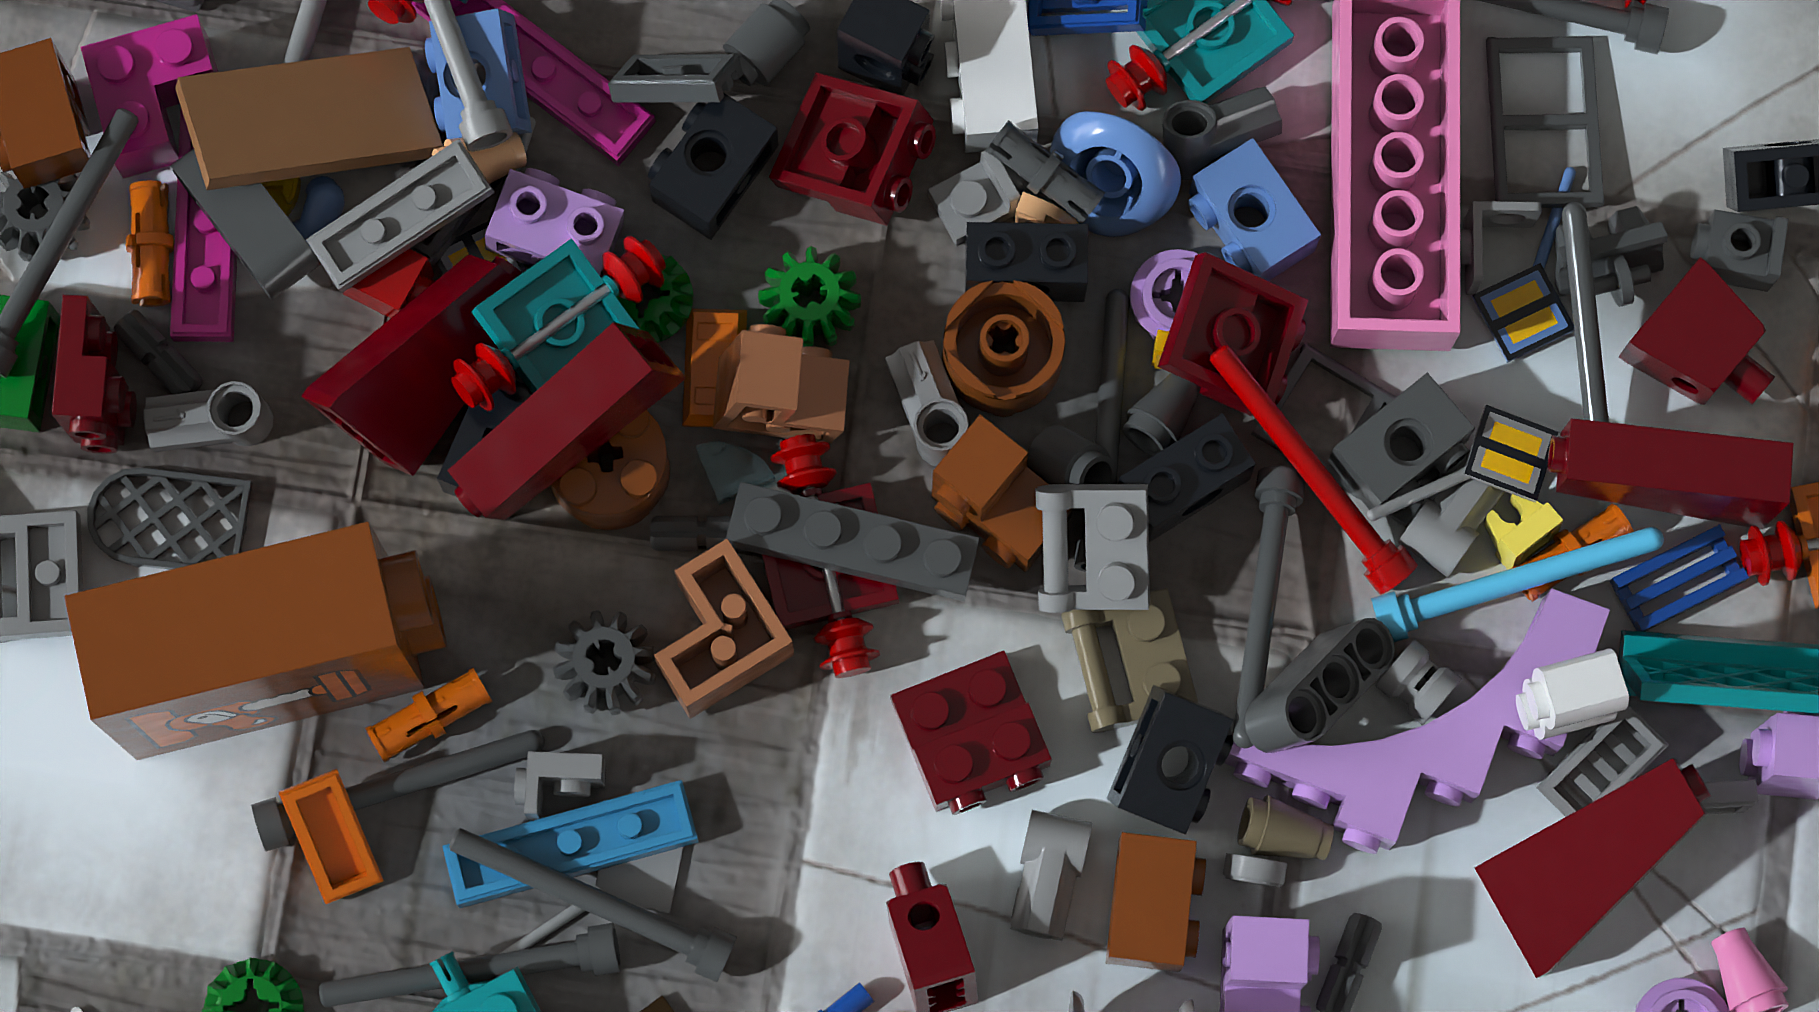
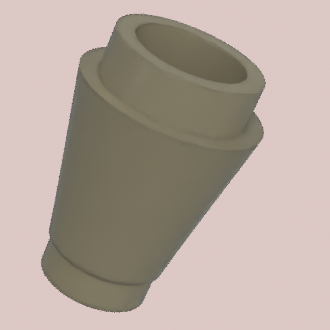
[1238,795,1334,860]

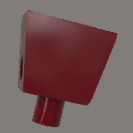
[1619,257,1775,405]
[886,862,978,1012]

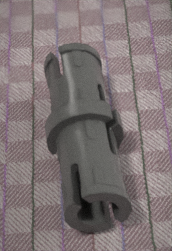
[986,120,1105,223]

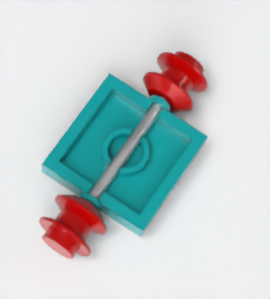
[1105,0,1294,111]
[451,236,666,411]

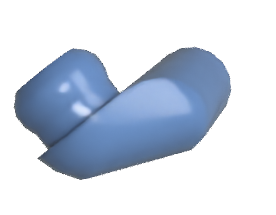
[292,176,345,246]

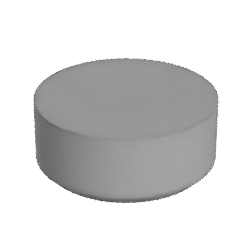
[1223,853,1287,888]

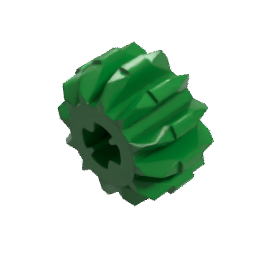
[758,246,861,347]

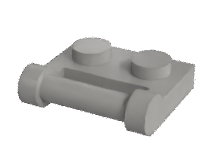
[1035,484,1150,613]
[0,510,83,643]

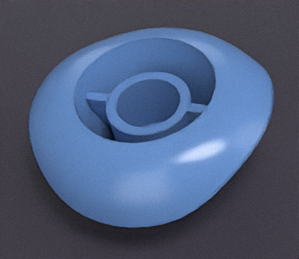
[1050,111,1181,237]

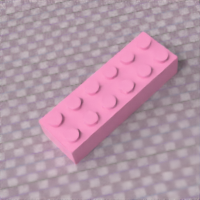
[1330,0,1460,351]

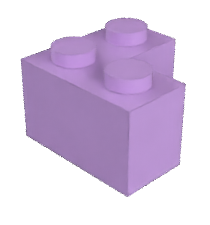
[1219,916,1320,1012]

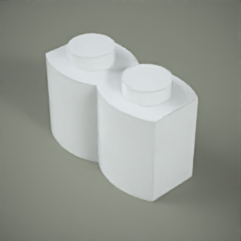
[1516,648,1629,740]

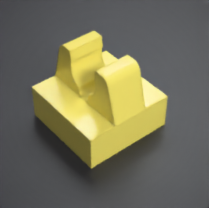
[1484,494,1563,570]

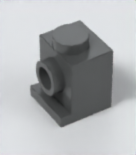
[1691,209,1789,292]

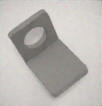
[1460,201,1542,295]

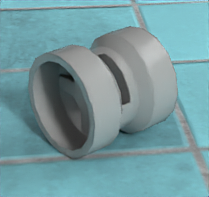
[1375,639,1462,726]

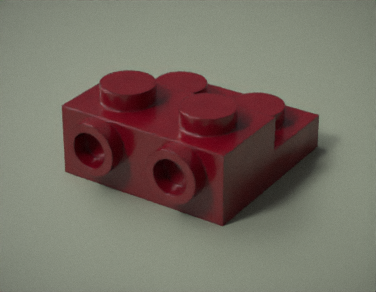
[769,72,936,226]
[1157,252,1308,416]
[52,295,137,454]
[890,650,1052,815]

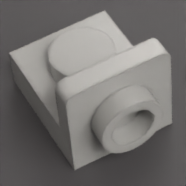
[928,150,1025,246]
[514,751,606,821]

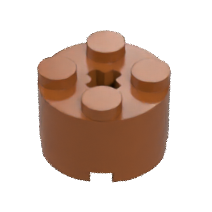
[942,280,1065,417]
[551,410,670,530]

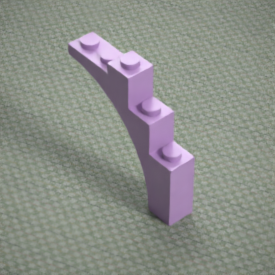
[1224,588,1610,854]

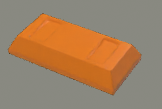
[682,309,747,427]
[279,769,384,904]

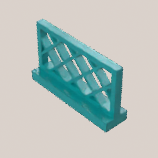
[1618,630,1819,713]

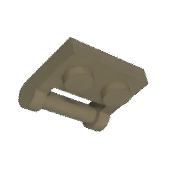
[1061,588,1198,733]

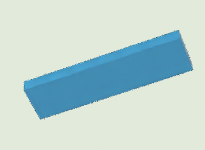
[442,780,699,908]

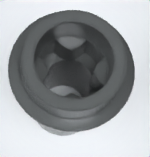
[1123,373,1201,456]

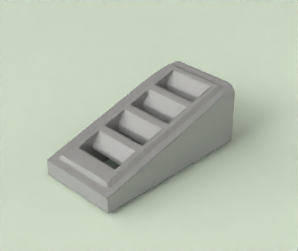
[1536,704,1669,817]

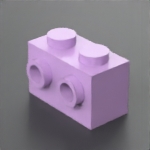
[485,168,624,278]
[1739,711,1819,800]

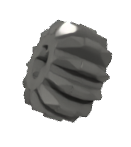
[0,172,90,262]
[553,610,657,715]

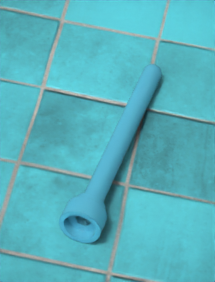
[1371,527,1664,642]

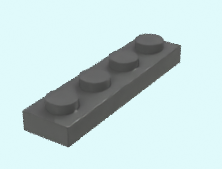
[726,482,979,602]

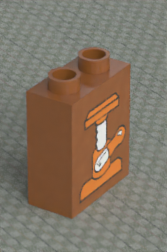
[64,522,447,760]

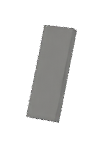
[306,139,495,293]

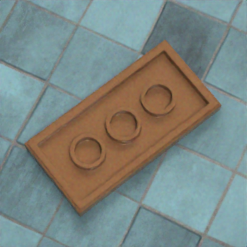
[175,47,443,190]

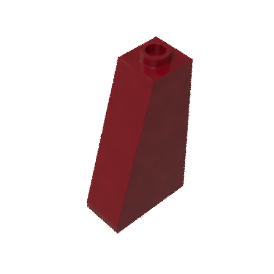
[301,254,522,476]
[447,322,686,520]
[1548,418,1794,529]
[1474,758,1711,978]

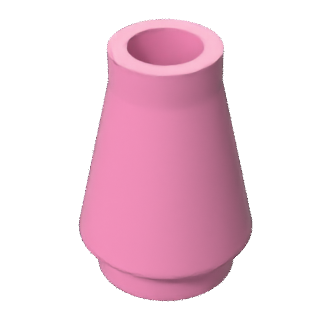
[1711,927,1789,1012]

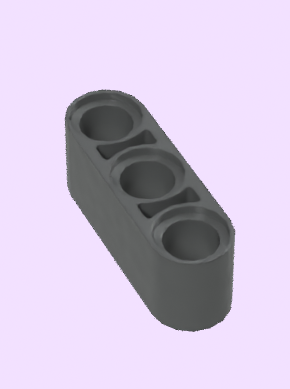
[170,149,321,300]
[1244,618,1395,753]

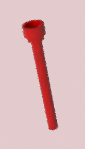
[1210,345,1418,595]

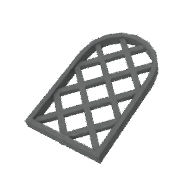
[87,467,253,570]

